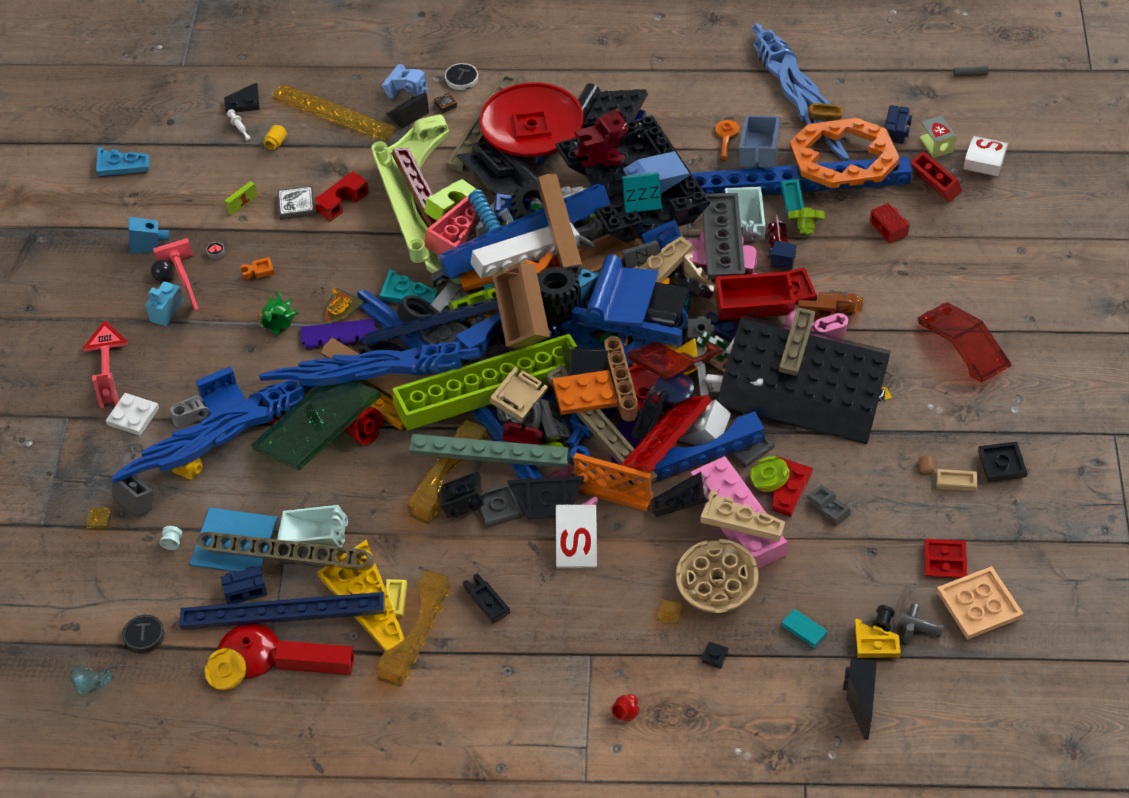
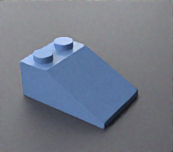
[623,151,690,193]

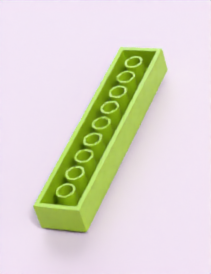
[392,334,577,431]

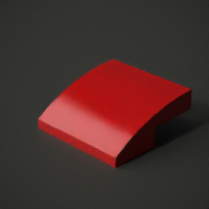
[924,539,967,578]

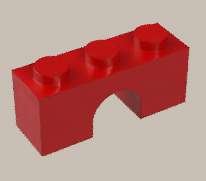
[314,171,369,222]

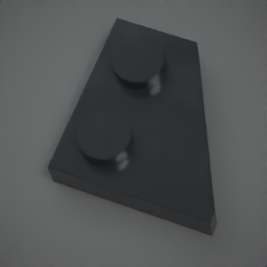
[224,83,260,114]

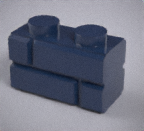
[885,105,912,144]
[220,566,268,604]

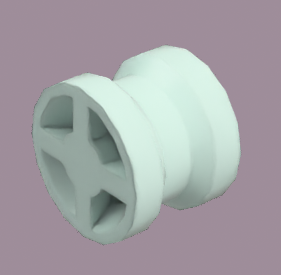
[159,526,183,550]

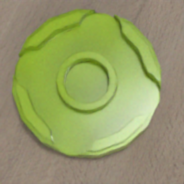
[750,456,790,492]

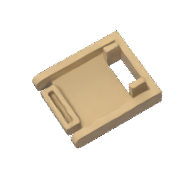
[490,366,548,422]

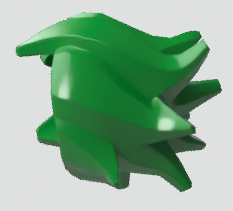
[258,291,299,336]

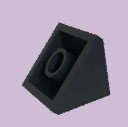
[386,92,429,129]
[561,346,608,376]

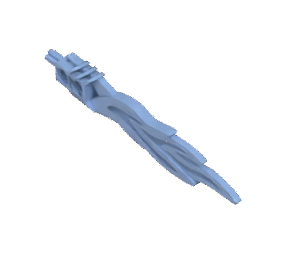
[752,23,849,161]

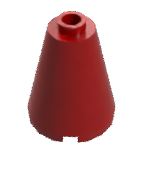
[330,403,383,445]

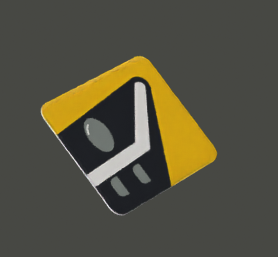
[878,387,892,402]

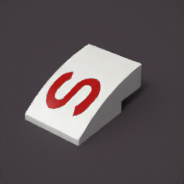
[963,136,1008,176]
[556,505,597,569]

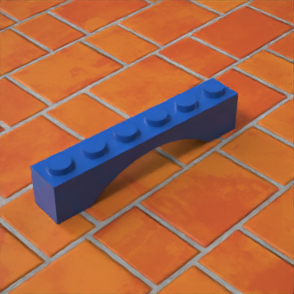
[455,312,502,362]
[653,411,765,481]

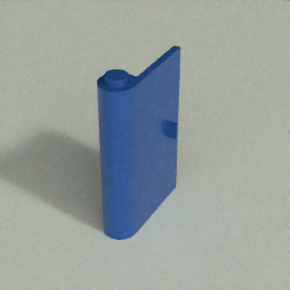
[586,255,659,326]

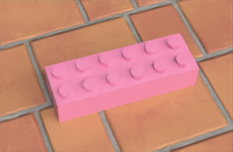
[691,456,787,569]

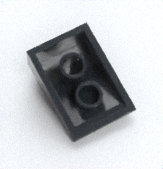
[843,659,877,740]

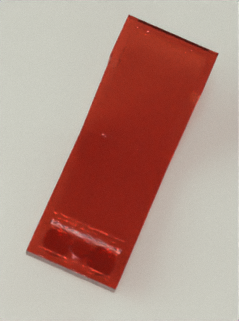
[918,302,1011,383]
[628,341,723,380]

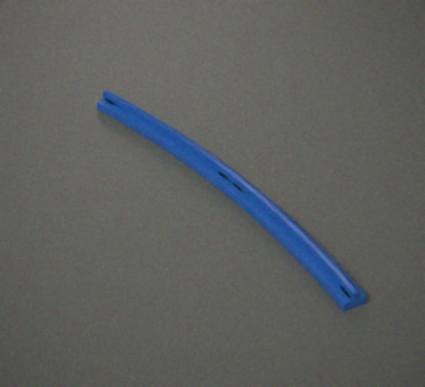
[352,290,543,479]

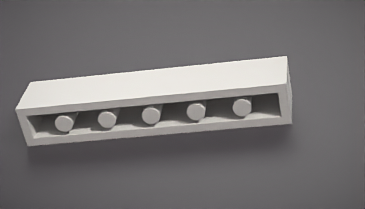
[471,222,579,278]

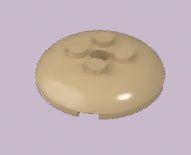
[676,539,759,613]

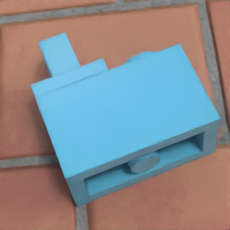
[145,281,184,326]

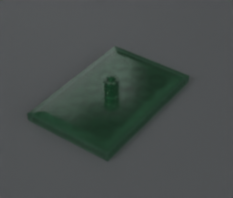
[251,380,381,471]

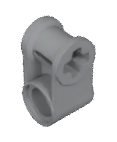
[170,395,210,428]

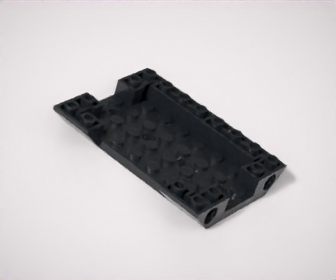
[555,115,710,243]

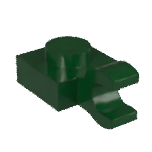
[696,331,730,361]

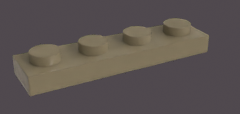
[779,307,816,376]

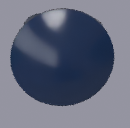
[655,372,694,405]

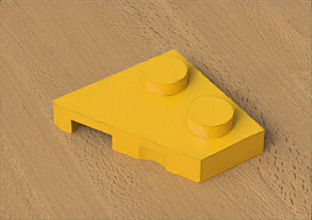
[854,619,901,658]

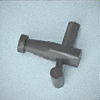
[899,603,944,645]

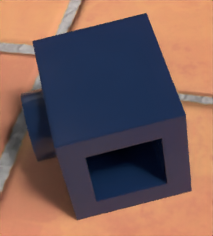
[768,241,797,270]

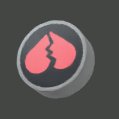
[206,242,225,259]

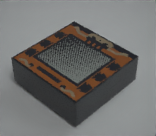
[434,93,457,113]

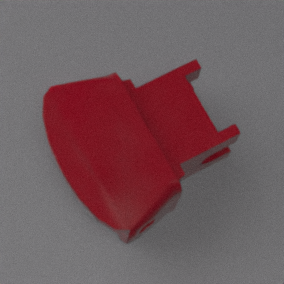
[573,109,628,168]

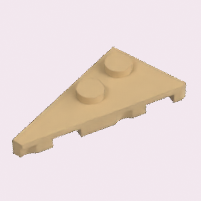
[683,253,717,306]

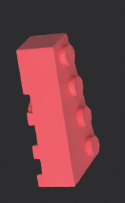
[424,196,480,255]

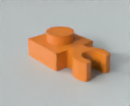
[240,257,274,280]

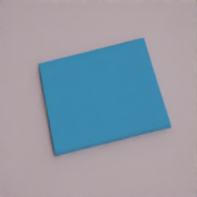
[189,507,278,572]

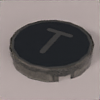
[122,615,165,653]

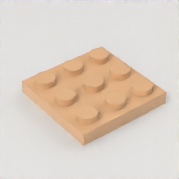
[937,566,1023,640]

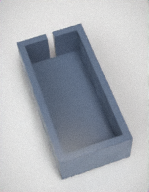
[739,115,780,169]

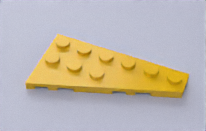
[317,539,406,656]

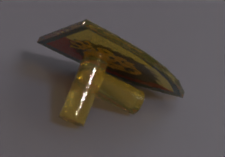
[323,288,364,324]

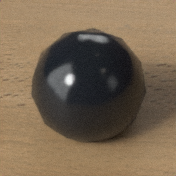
[151,260,174,282]

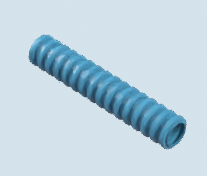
[468,189,501,232]

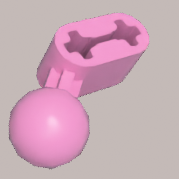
[785,310,848,338]

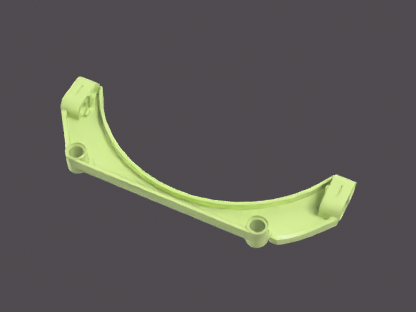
[372,115,468,284]

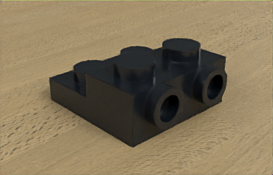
[441,471,484,519]

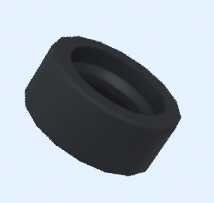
[397,295,434,323]

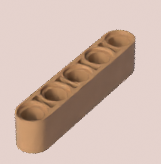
[604,337,638,421]

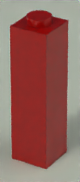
[272,640,355,675]

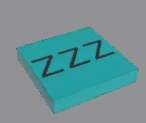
[622,172,662,213]

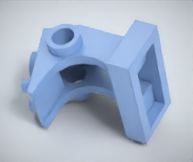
[382,64,428,99]

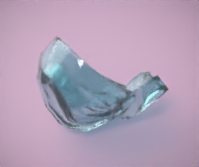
[70,665,114,694]

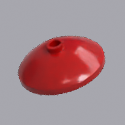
[629,364,666,412]
[218,624,278,679]

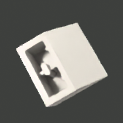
[678,400,731,446]

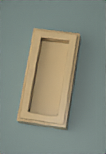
[936,469,977,492]

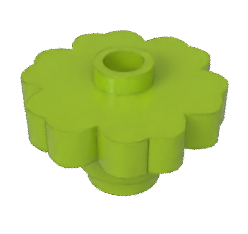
[788,208,825,234]

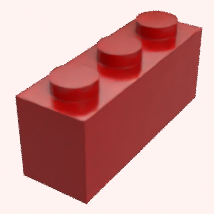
[910,151,962,203]

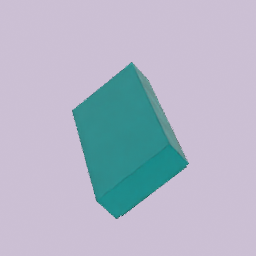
[780,179,804,217]
[781,609,828,649]

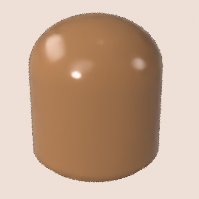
[919,455,935,474]

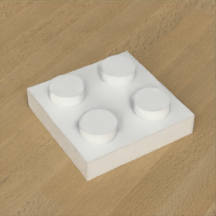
[106,393,159,436]

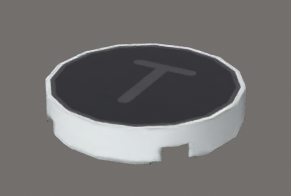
[445,63,478,90]

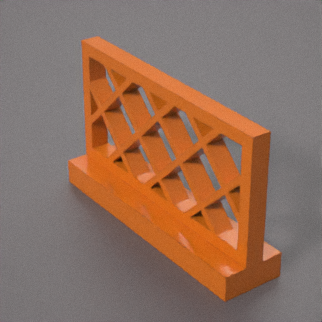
[573,453,654,512]

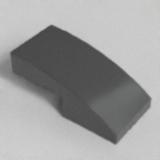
[807,485,851,525]

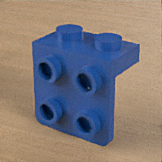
[195,366,246,415]

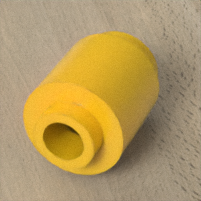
[264,125,287,150]

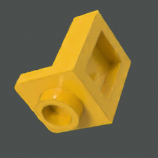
[172,457,203,480]

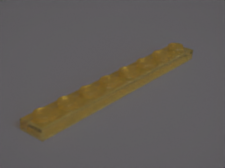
[273,83,396,142]

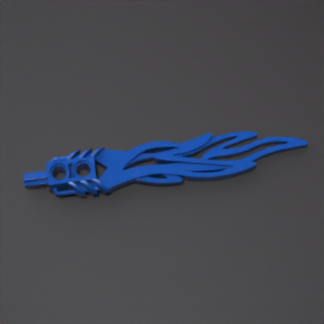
[259,342,481,386]
[112,378,316,483]

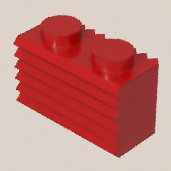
[869,202,909,243]

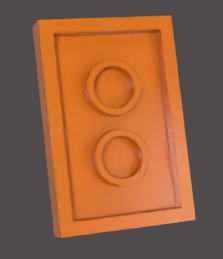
[552,370,618,415]

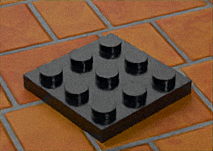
[583,89,648,128]

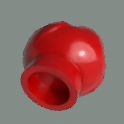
[611,694,640,721]

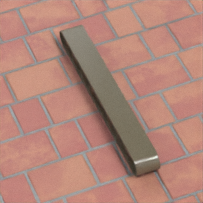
[197,532,374,571]

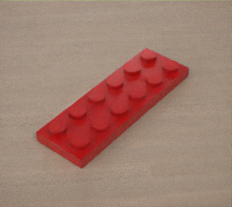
[620,395,711,475]

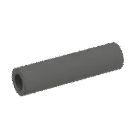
[953,66,989,76]

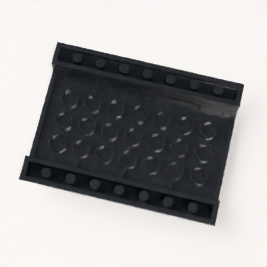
[717,315,891,444]

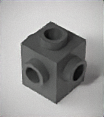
[687,316,714,341]

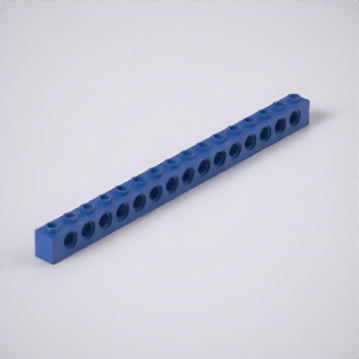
[692,156,912,195]

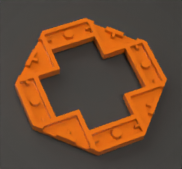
[789,118,899,188]

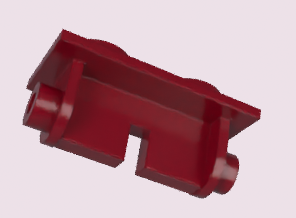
[767,215,788,248]
[501,422,544,445]

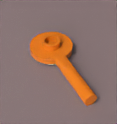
[715,120,739,161]

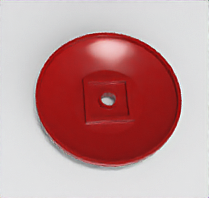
[479,82,583,157]

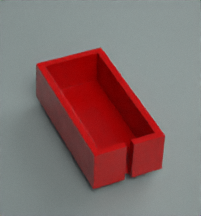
[714,271,795,320]

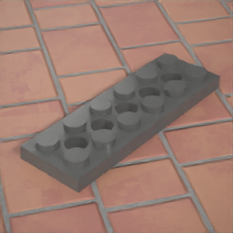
[703,193,745,280]

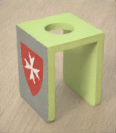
[920,116,956,158]

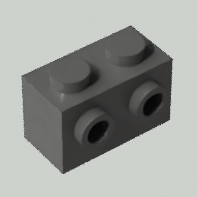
[112,475,153,517]

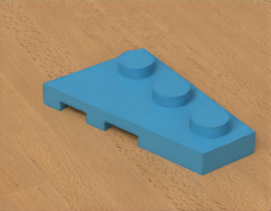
[96,147,150,176]

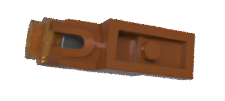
[798,290,863,319]

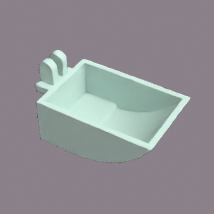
[725,187,765,242]
[277,505,348,553]

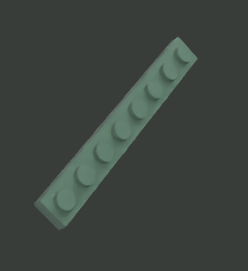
[409,434,568,468]

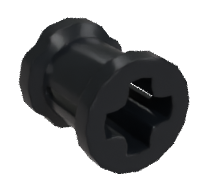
[871,605,895,632]

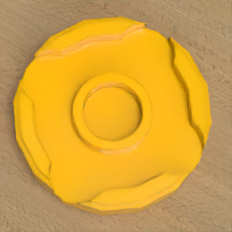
[204,648,246,691]

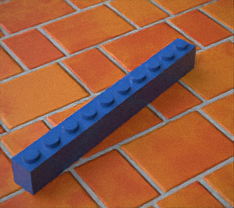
[437,184,610,279]

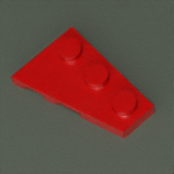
[773,456,813,517]

